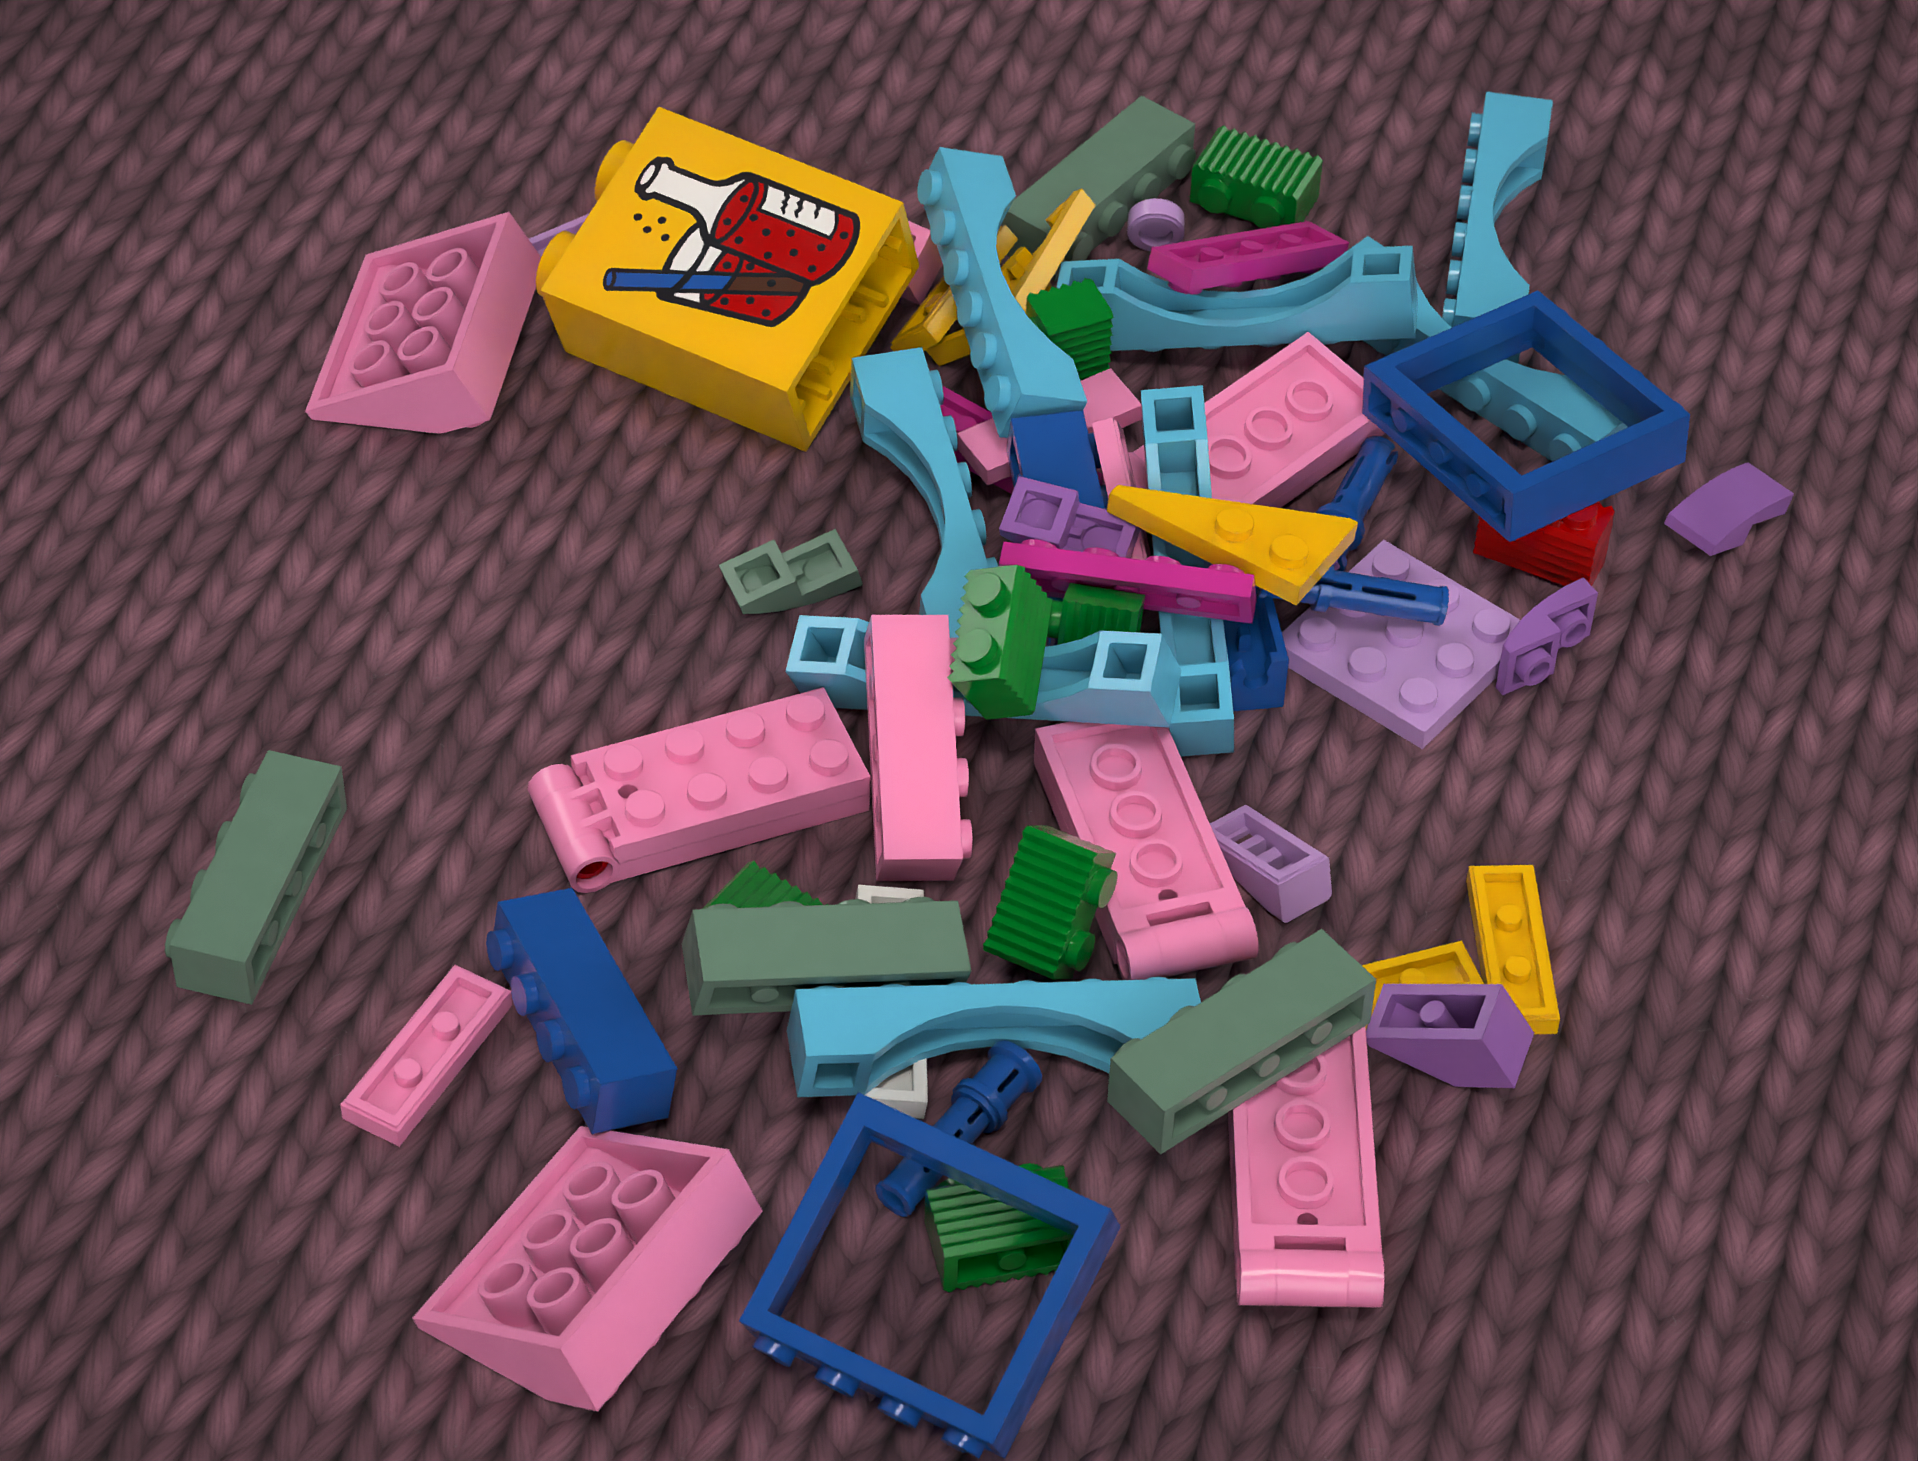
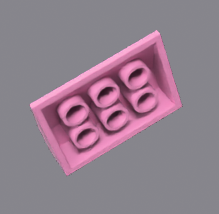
[305,212,541,434]
[412,1126,763,1411]

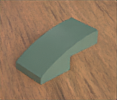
[719,529,863,614]

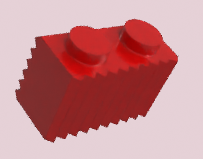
[1473,473,1615,586]

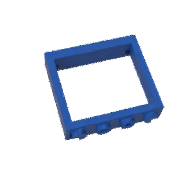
[1362,290,1690,542]
[739,1092,1121,1459]

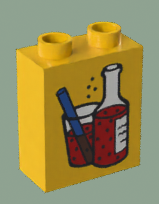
[536,106,919,452]

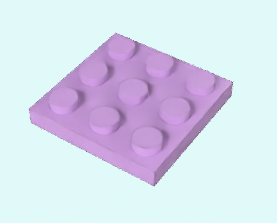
[1282,540,1520,749]

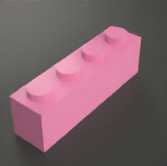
[864,615,973,881]

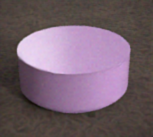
[1127,199,1185,251]

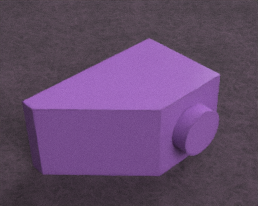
[1366,984,1534,1088]

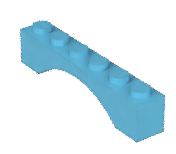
[1442,92,1553,363]
[917,147,1088,438]
[1323,236,1628,462]
[1057,246,1418,352]
[850,347,998,638]
[1141,385,1234,756]
[785,615,1181,728]
[787,977,1201,1097]

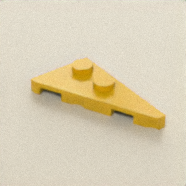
[926,188,1095,366]
[1106,485,1358,606]

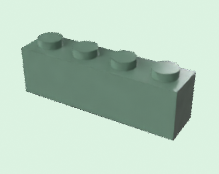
[1002,95,1196,281]
[165,750,347,1005]
[682,897,971,1015]
[1107,929,1376,1154]

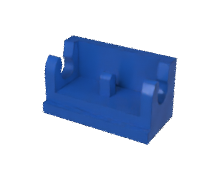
[1223,585,1289,711]

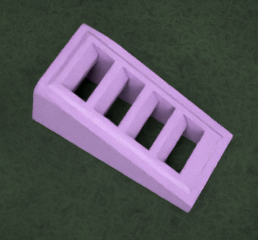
[1210,805,1332,923]

